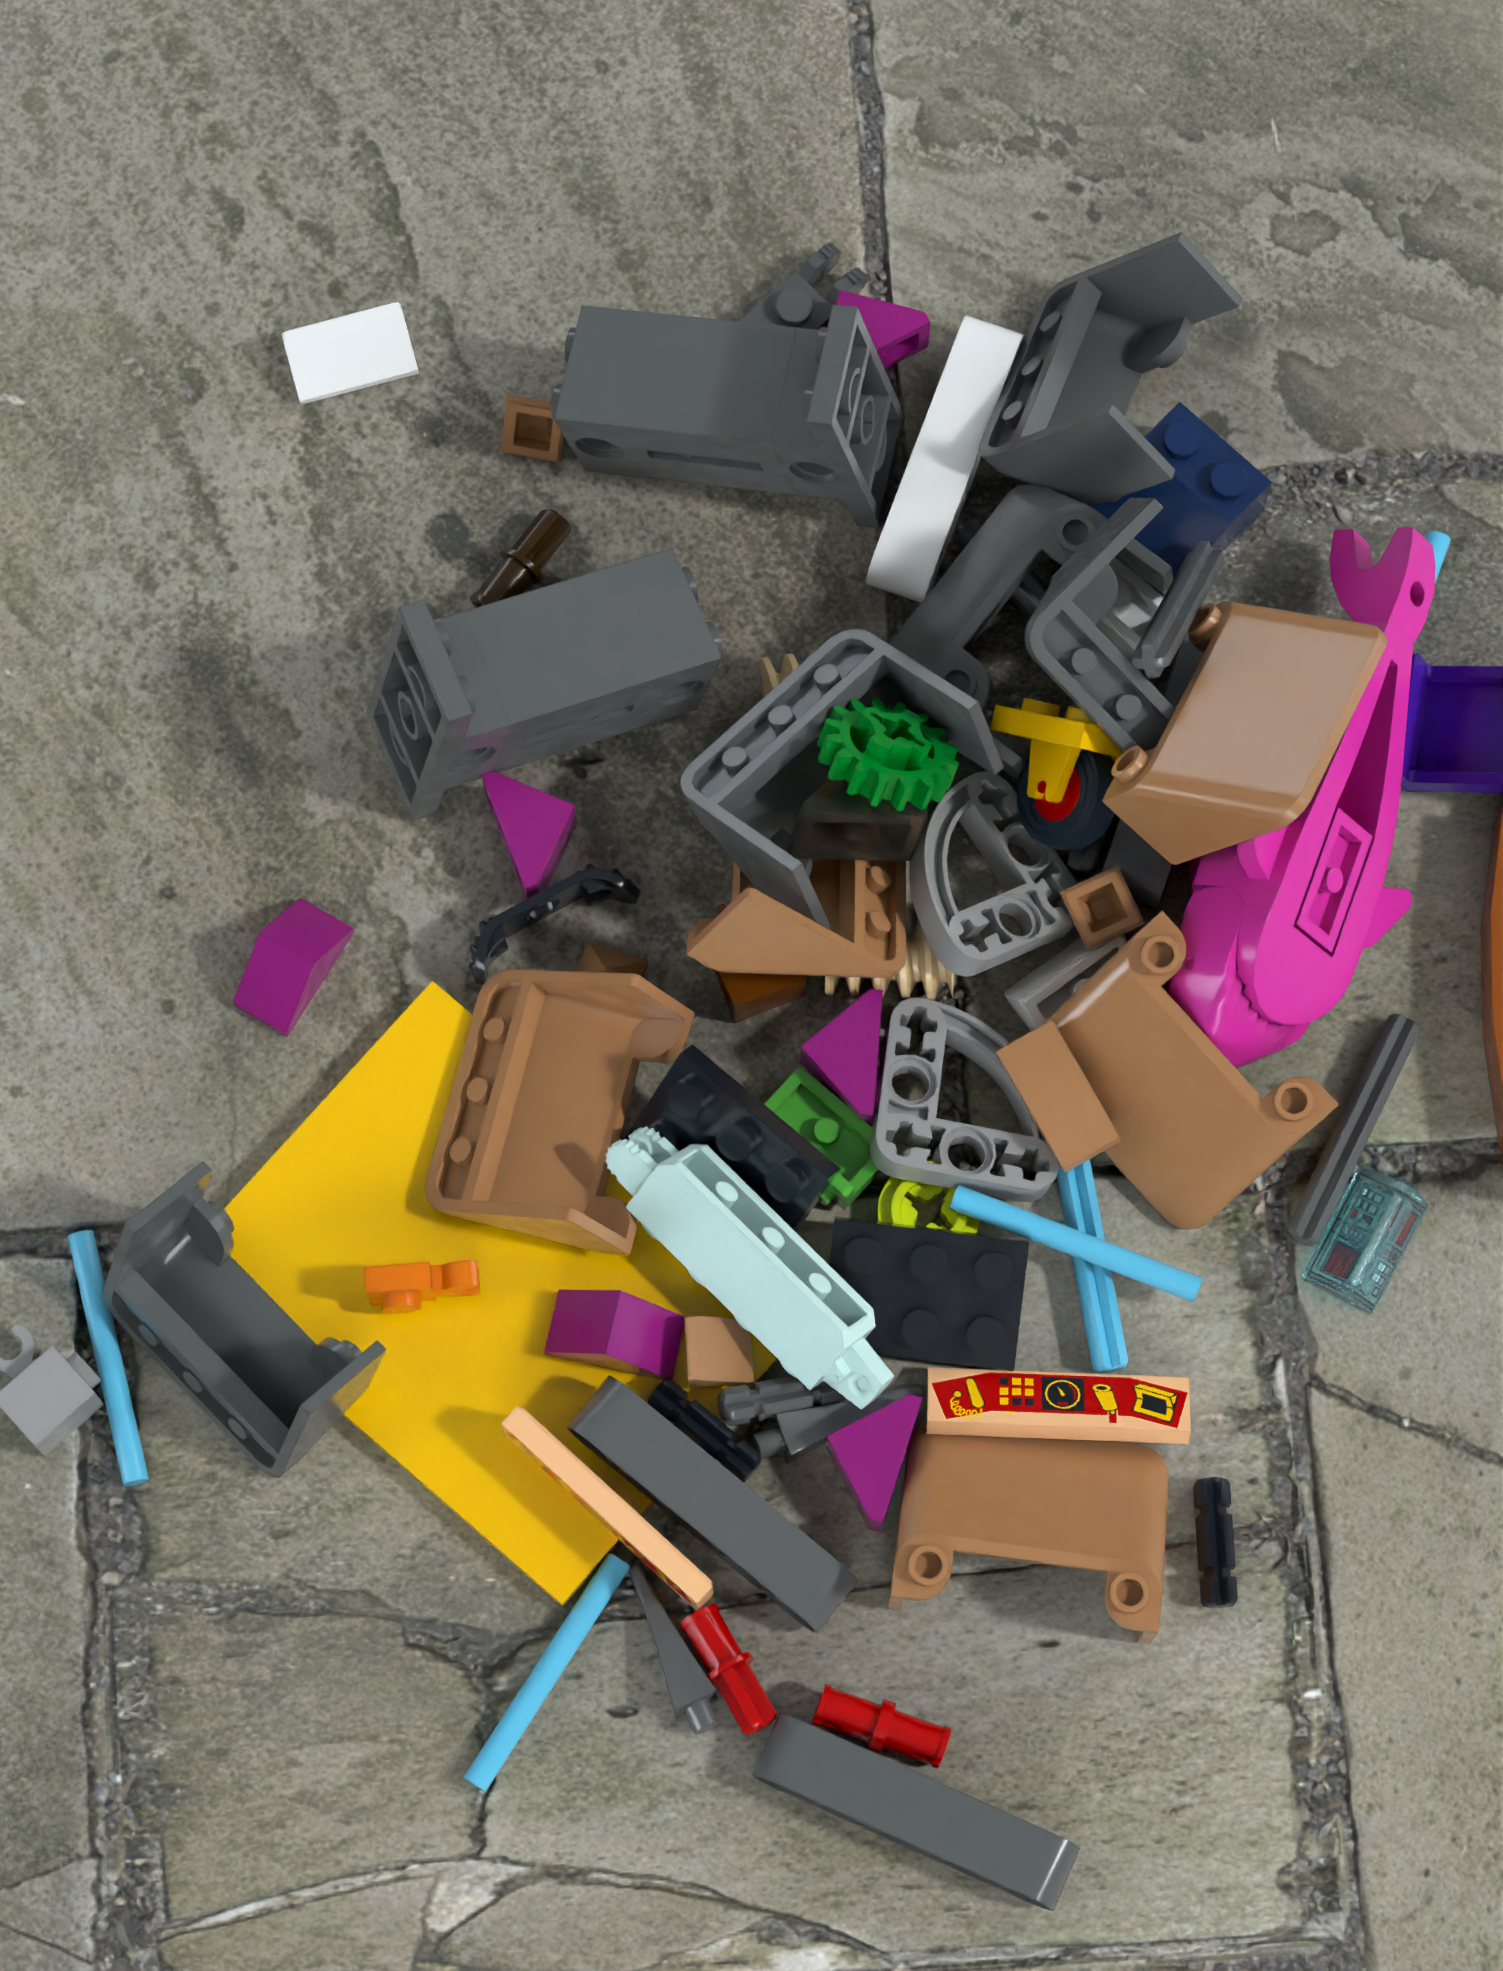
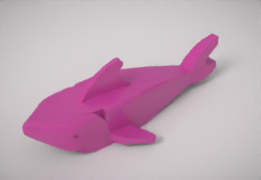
[1166,527,1436,1069]

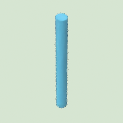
[949,1185,1203,1302]
[68,1230,149,1486]
[463,1553,630,1792]

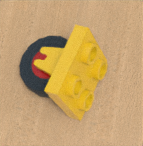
[990,698,1123,850]

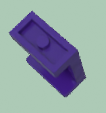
[1401,653,1503,794]

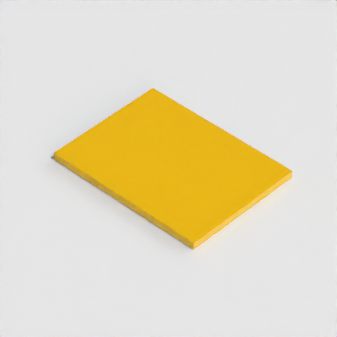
[224,981,779,1607]

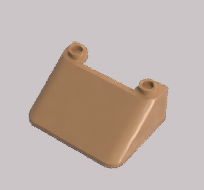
[1102,601,1387,865]
[686,792,906,978]
[1042,911,1339,1230]
[425,969,695,1255]
[888,1422,1169,1645]

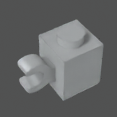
[0,1323,104,1457]

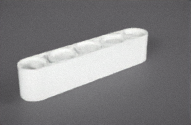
[866,315,1024,603]

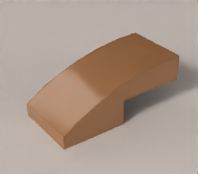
[996,1020,1121,1173]

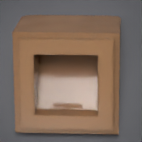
[684,1316,754,1389]

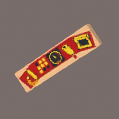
[926,1367,1191,1444]
[501,1407,713,1611]

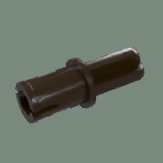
[470,509,571,608]

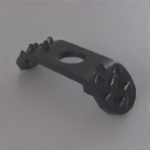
[469,863,641,985]

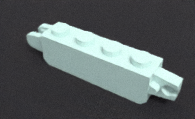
[605,1126,894,1410]

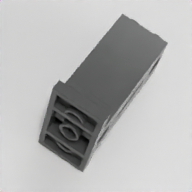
[551,304,905,528]
[367,548,723,821]

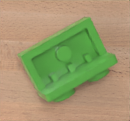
[764,1066,880,1211]

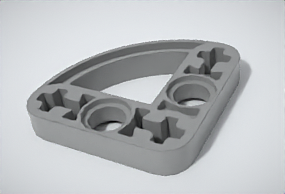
[909,771,1078,977]
[870,998,1059,1202]

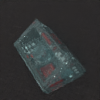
[1302,1167,1428,1314]

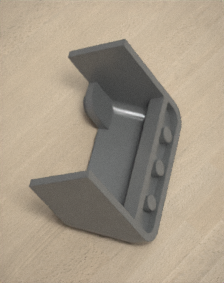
[979,232,1242,505]
[889,483,1173,782]
[1025,497,1175,753]
[680,629,1004,929]
[103,1161,387,1478]

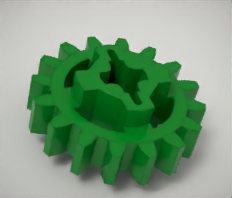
[817,698,959,811]

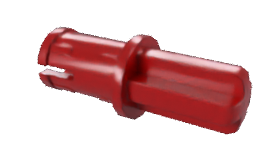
[680,1603,777,1735]

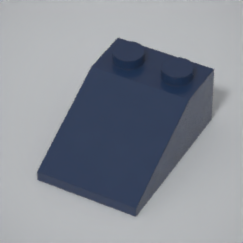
[1058,402,1272,598]

